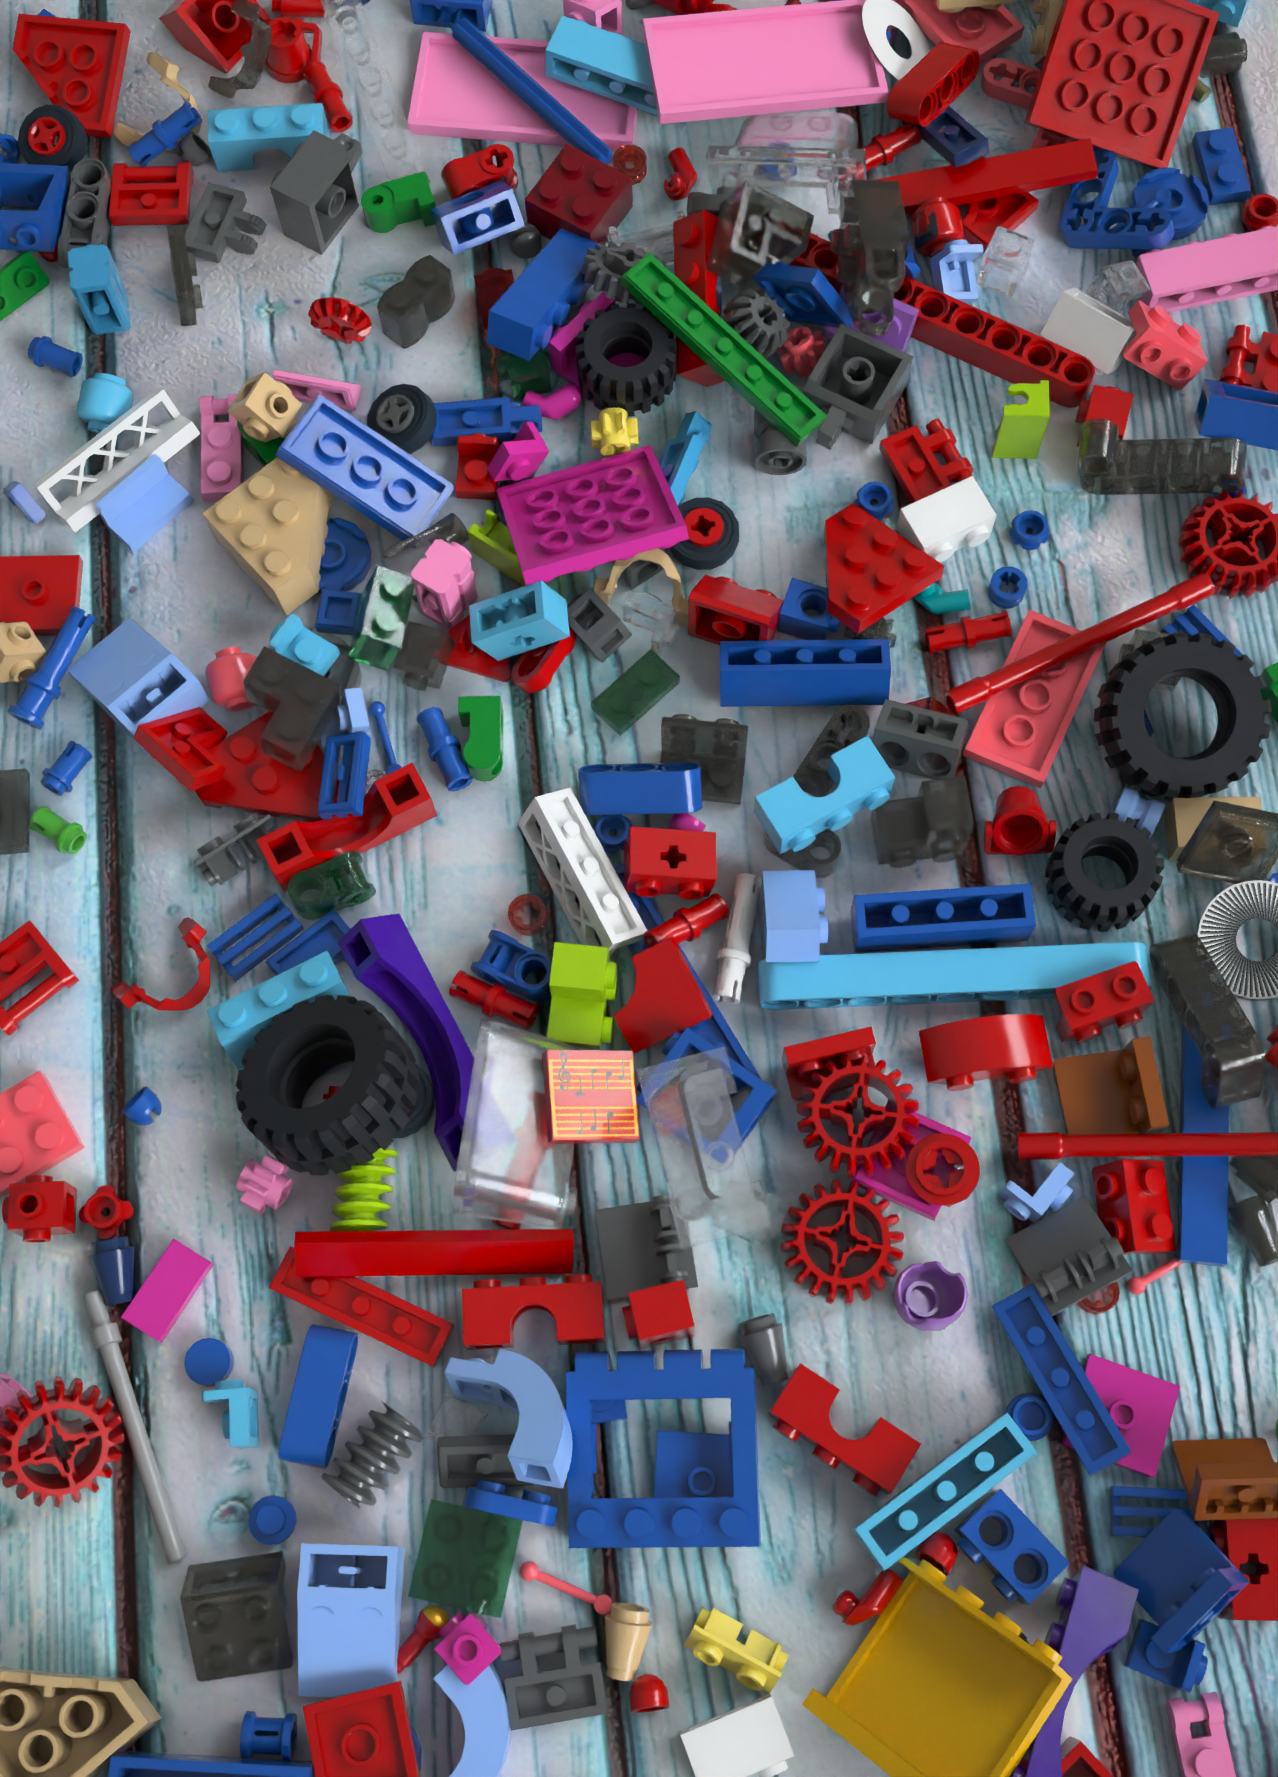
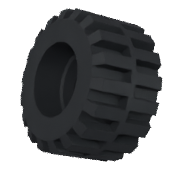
[576,303,677,417]
[1045,812,1164,932]

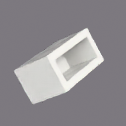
[1040,287,1137,375]
[896,476,997,563]
[680,1694,795,1777]

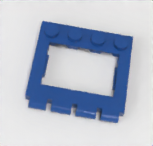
[566,1349,761,1548]

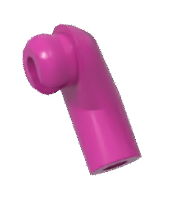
[523,384,582,420]

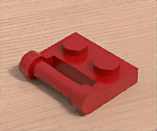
[109,162,194,226]
[0,920,80,1036]

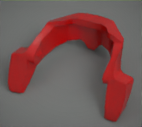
[112,917,210,1011]

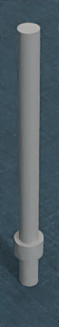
[83,1290,186,1564]

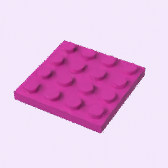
[496,445,689,585]

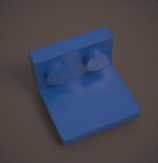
[1114,1508,1249,1654]

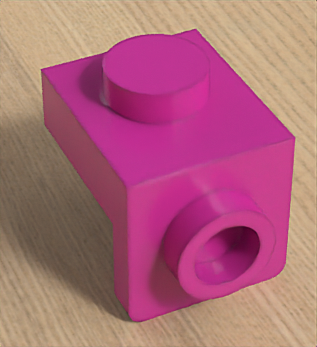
[487,422,549,481]
[434,1612,502,1685]

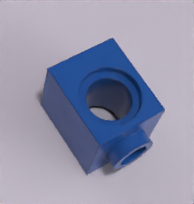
[778,578,841,640]

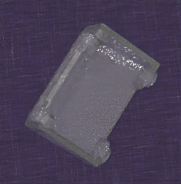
[454,1019,587,1229]

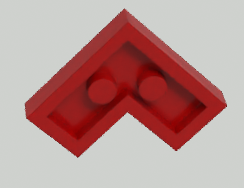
[133,707,227,791]

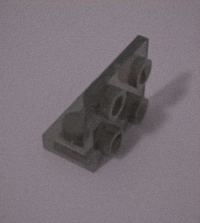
[660,714,748,805]
[180,1551,293,1682]

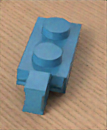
[658,411,712,507]

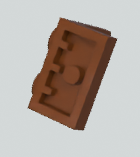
[1052,1036,1169,1134]
[1171,1438,1278,1521]

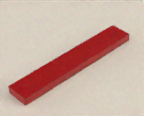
[859,138,1098,223]
[294,1229,574,1277]

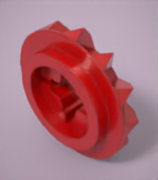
[308,297,372,344]
[906,1133,980,1207]

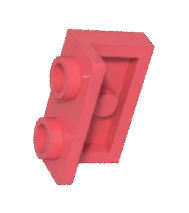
[1122,300,1208,390]

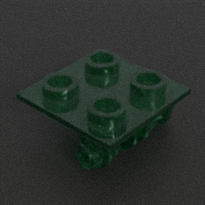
[408,1499,523,1618]

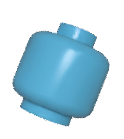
[76,373,134,434]

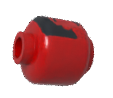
[910,197,964,259]

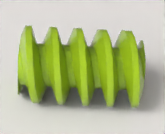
[330,1147,398,1231]

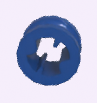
[988,566,1028,609]

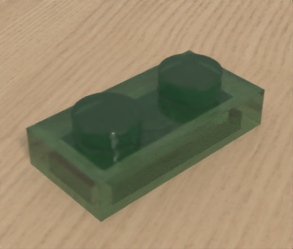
[591,649,680,736]

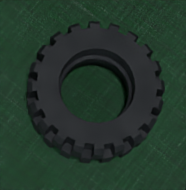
[1094,632,1272,800]
[236,995,419,1176]

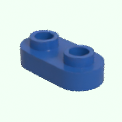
[462,1479,558,1527]

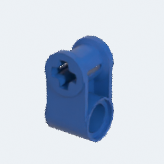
[470,930,552,1002]

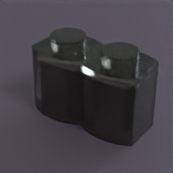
[377,255,456,349]

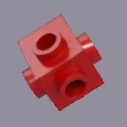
[2,1175,77,1243]

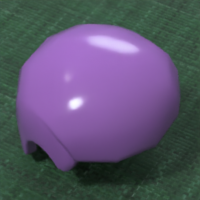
[892,1261,969,1331]

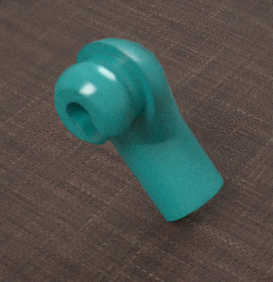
[914,582,971,615]

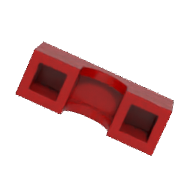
[462,1274,605,1350]
[768,1363,921,1497]

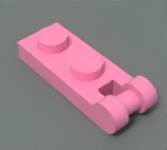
[200,394,244,502]
[1166,1692,1236,1777]

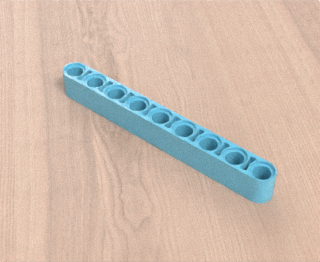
[757,942,1152,1010]

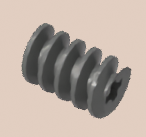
[321,1401,424,1508]

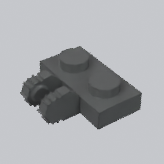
[180,182,267,263]

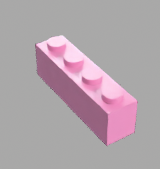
[1131,226,1278,313]

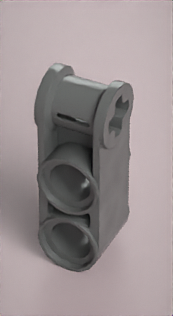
[58,158,112,268]

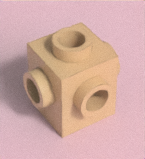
[227,372,302,443]
[0,622,47,683]

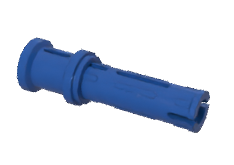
[7,606,96,730]

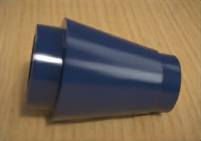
[88,1236,134,1306]

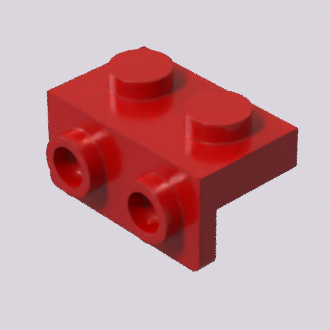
[1054,961,1155,1044]
[1092,1159,1177,1255]

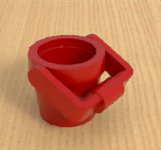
[259,17,322,83]
[983,786,1056,856]

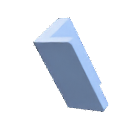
[95,454,194,553]

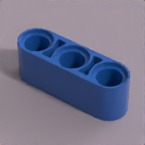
[578,762,703,815]
[279,1324,358,1469]

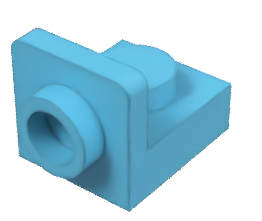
[268,613,340,686]
[202,1380,259,1449]

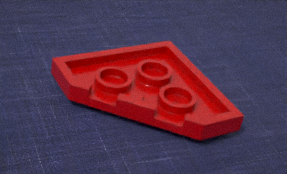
[12,14,131,138]
[824,503,944,634]
[194,700,339,822]

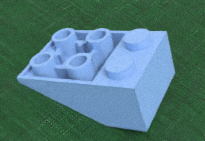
[67,618,210,755]
[297,1543,405,1698]

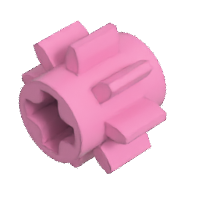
[236,1155,293,1214]

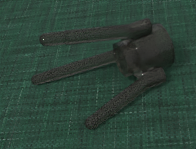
[382,513,469,603]

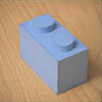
[762,870,828,962]

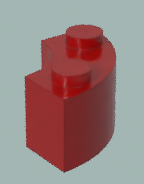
[919,1014,1053,1091]

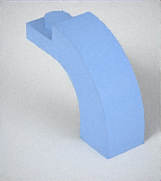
[444,1349,573,1489]
[433,1663,511,1777]

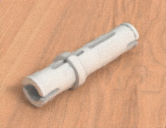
[712,873,762,1005]

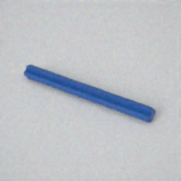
[451,18,613,164]

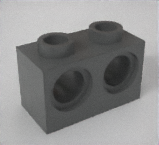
[873,699,968,784]

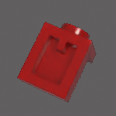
[455,433,499,500]

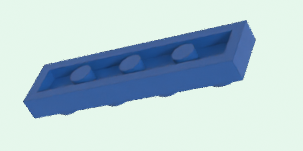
[992,1284,1132,1477]

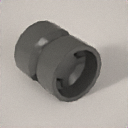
[754,409,807,475]

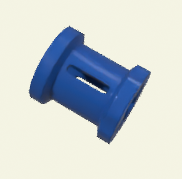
[240,1711,297,1760]

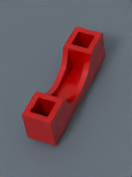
[673,210,735,387]
[256,763,437,892]

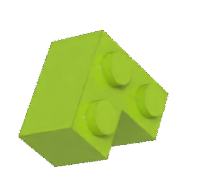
[546,942,618,1050]

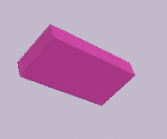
[121,1239,214,1343]

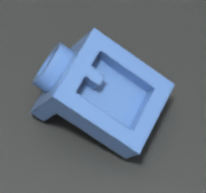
[315,687,369,751]

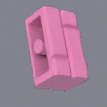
[410,539,478,630]

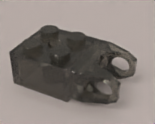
[831,180,910,335]

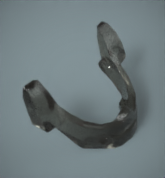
[208,0,273,99]

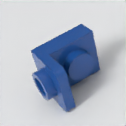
[1124,1619,1208,1692]

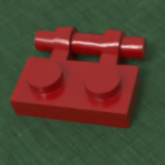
[1220,325,1278,392]
[879,419,978,504]

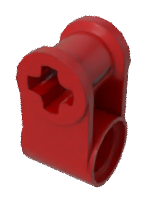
[441,144,518,200]

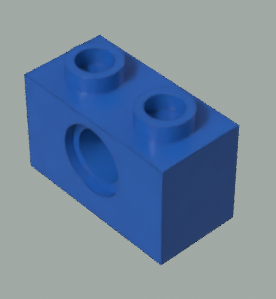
[430,180,525,255]

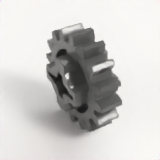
[581,242,666,305]

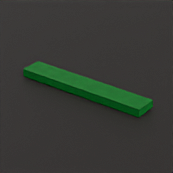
[620,252,827,447]

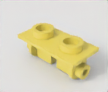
[684,1607,789,1693]

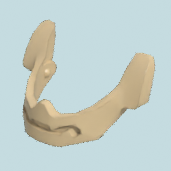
[113,52,201,152]
[593,548,688,627]

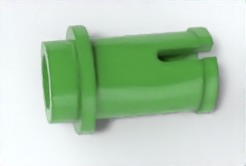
[29,806,87,854]

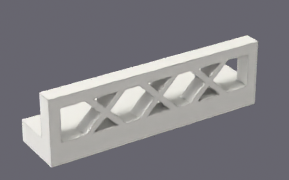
[33,387,200,533]
[518,788,647,958]

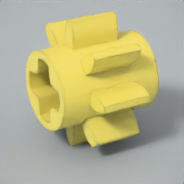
[590,407,639,457]

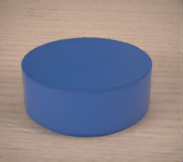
[184,1338,234,1386]

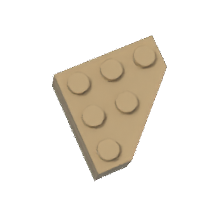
[202,457,333,616]
[0,1667,162,1777]

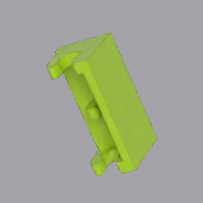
[992,380,1050,459]
[468,510,526,586]

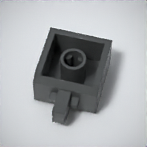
[270,130,363,255]
[803,324,913,450]

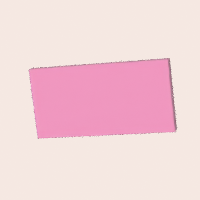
[642,0,889,124]
[407,32,638,151]

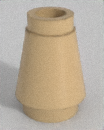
[605,1602,653,1681]

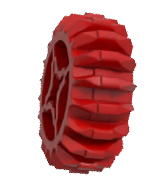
[1178,490,1278,599]
[797,1055,920,1177]
[780,1179,904,1305]
[0,1376,124,1508]

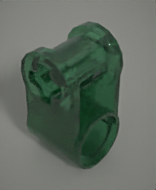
[287,851,376,920]

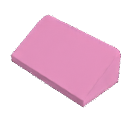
[273,370,362,411]

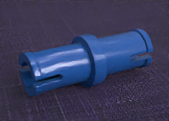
[128,101,203,167]
[416,707,473,791]

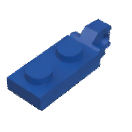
[431,397,542,447]

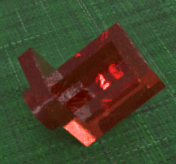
[474,268,515,331]

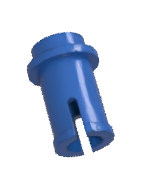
[28,336,83,377]
[41,741,93,796]

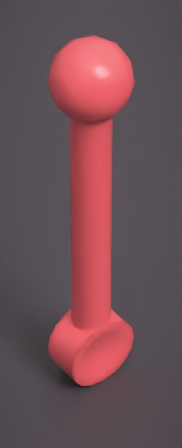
[1127,1256,1183,1295]
[520,1561,613,1615]

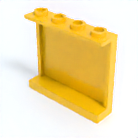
[802,1556,1072,1777]

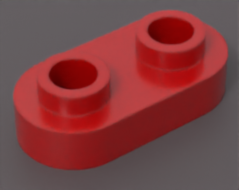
[511,626,576,693]

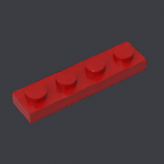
[269,1246,455,1368]

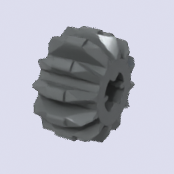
[723,288,791,358]

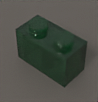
[348,565,414,671]

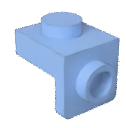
[930,240,984,304]
[999,1162,1075,1223]

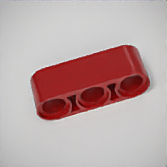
[886,42,980,127]

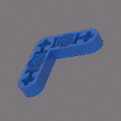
[1059,148,1174,249]

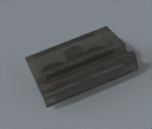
[167,225,203,326]

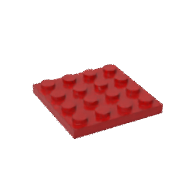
[1024,0,1220,169]

